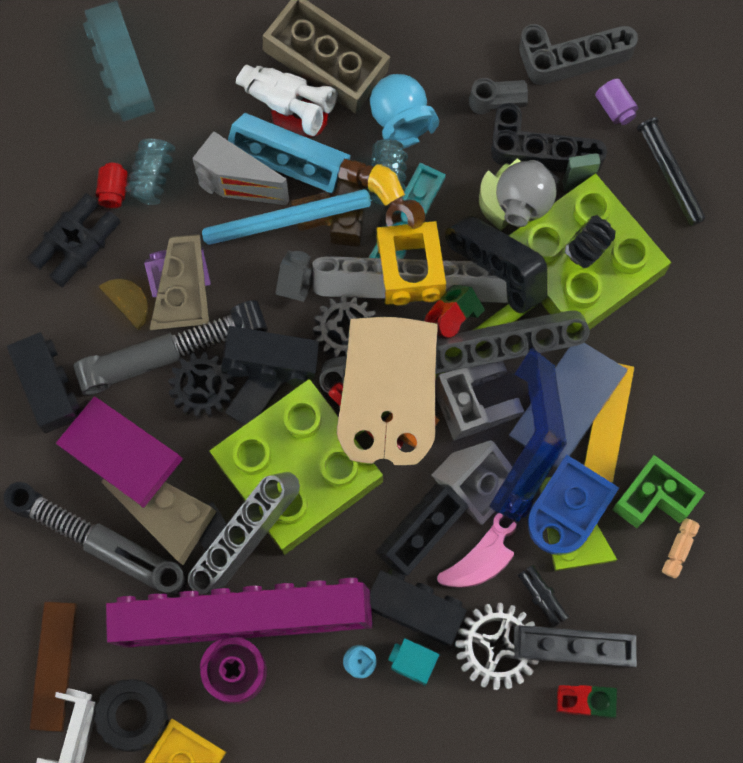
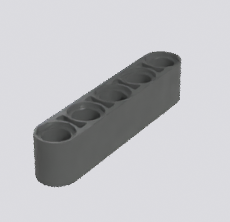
[188,472,300,595]

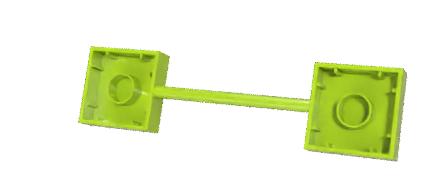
[210,173,671,555]

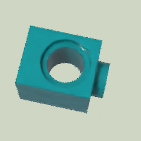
[388,638,440,686]

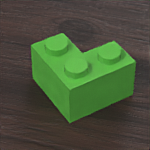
[612,455,705,528]

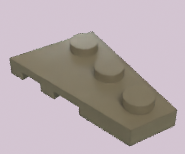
[149,234,209,330]

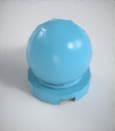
[370,74,439,149]

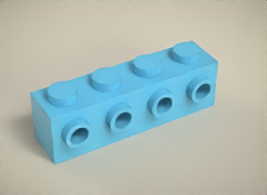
[228,113,351,193]

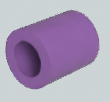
[595,78,638,125]

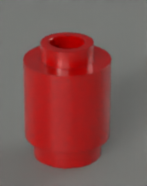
[96,163,128,208]

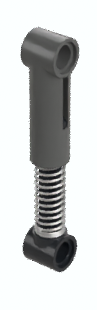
[73,300,268,395]
[4,482,187,597]

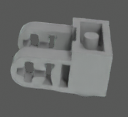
[435,360,525,441]

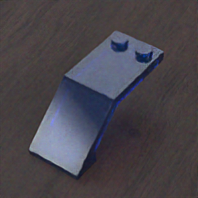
[489,348,567,522]

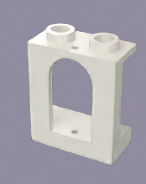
[36,688,98,763]

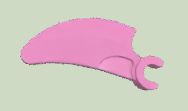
[437,512,517,588]

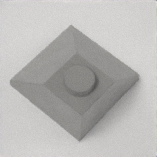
[432,440,523,525]

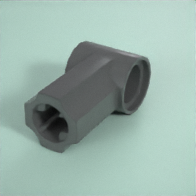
[469,78,528,114]

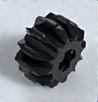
[565,215,616,269]

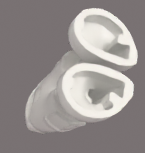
[236,64,338,136]

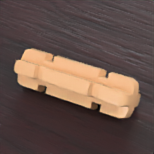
[662,518,700,578]

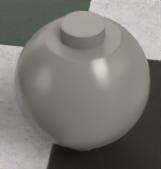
[496,160,556,227]

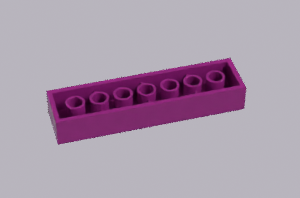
[106,578,373,648]

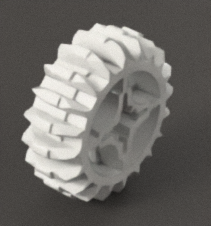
[455,603,539,690]

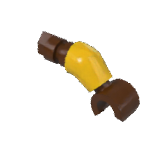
[338,158,425,229]

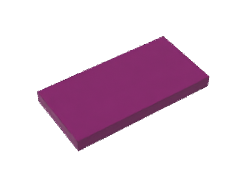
[56,396,183,508]

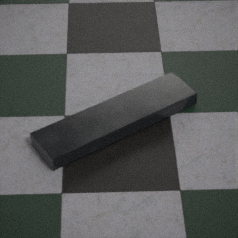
[514,625,637,668]

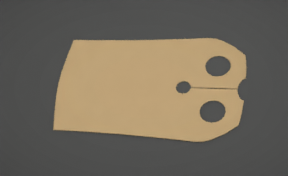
[337,317,438,465]

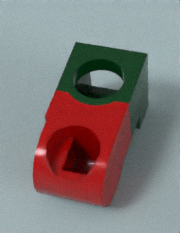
[424,285,485,338]
[556,685,617,719]

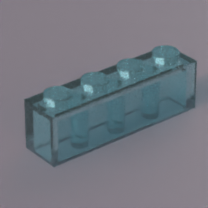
[83,0,155,122]

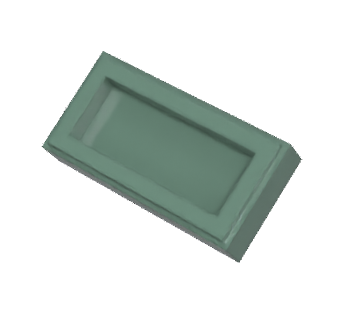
[562,153,601,191]

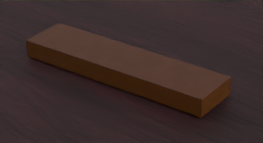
[29,602,77,732]

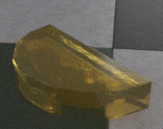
[99,279,148,331]

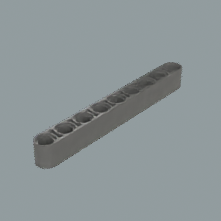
[320,311,590,393]

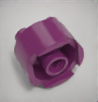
[200,637,267,704]

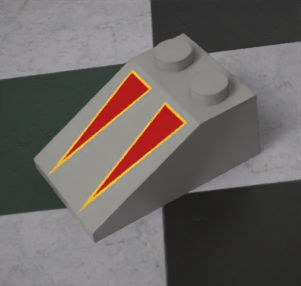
[192,131,289,205]

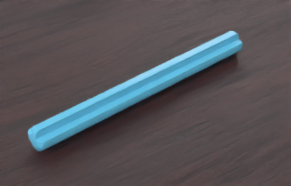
[202,189,371,245]

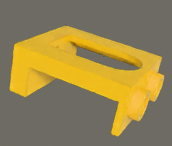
[377,221,446,306]

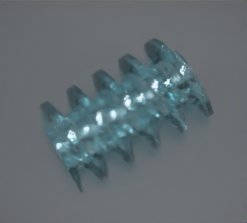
[125,138,176,205]
[367,139,408,205]

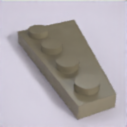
[101,479,217,565]

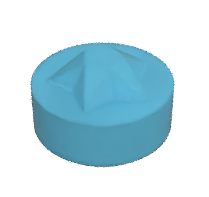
[343,645,376,678]

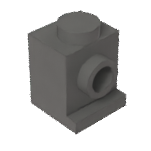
[275,250,313,302]

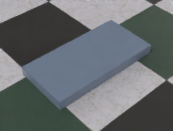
[509,343,627,468]

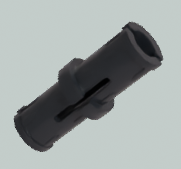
[517,564,570,628]

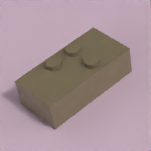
[262,0,390,114]

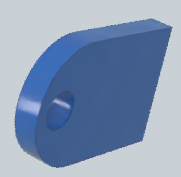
[528,454,619,555]

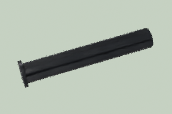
[636,117,705,226]

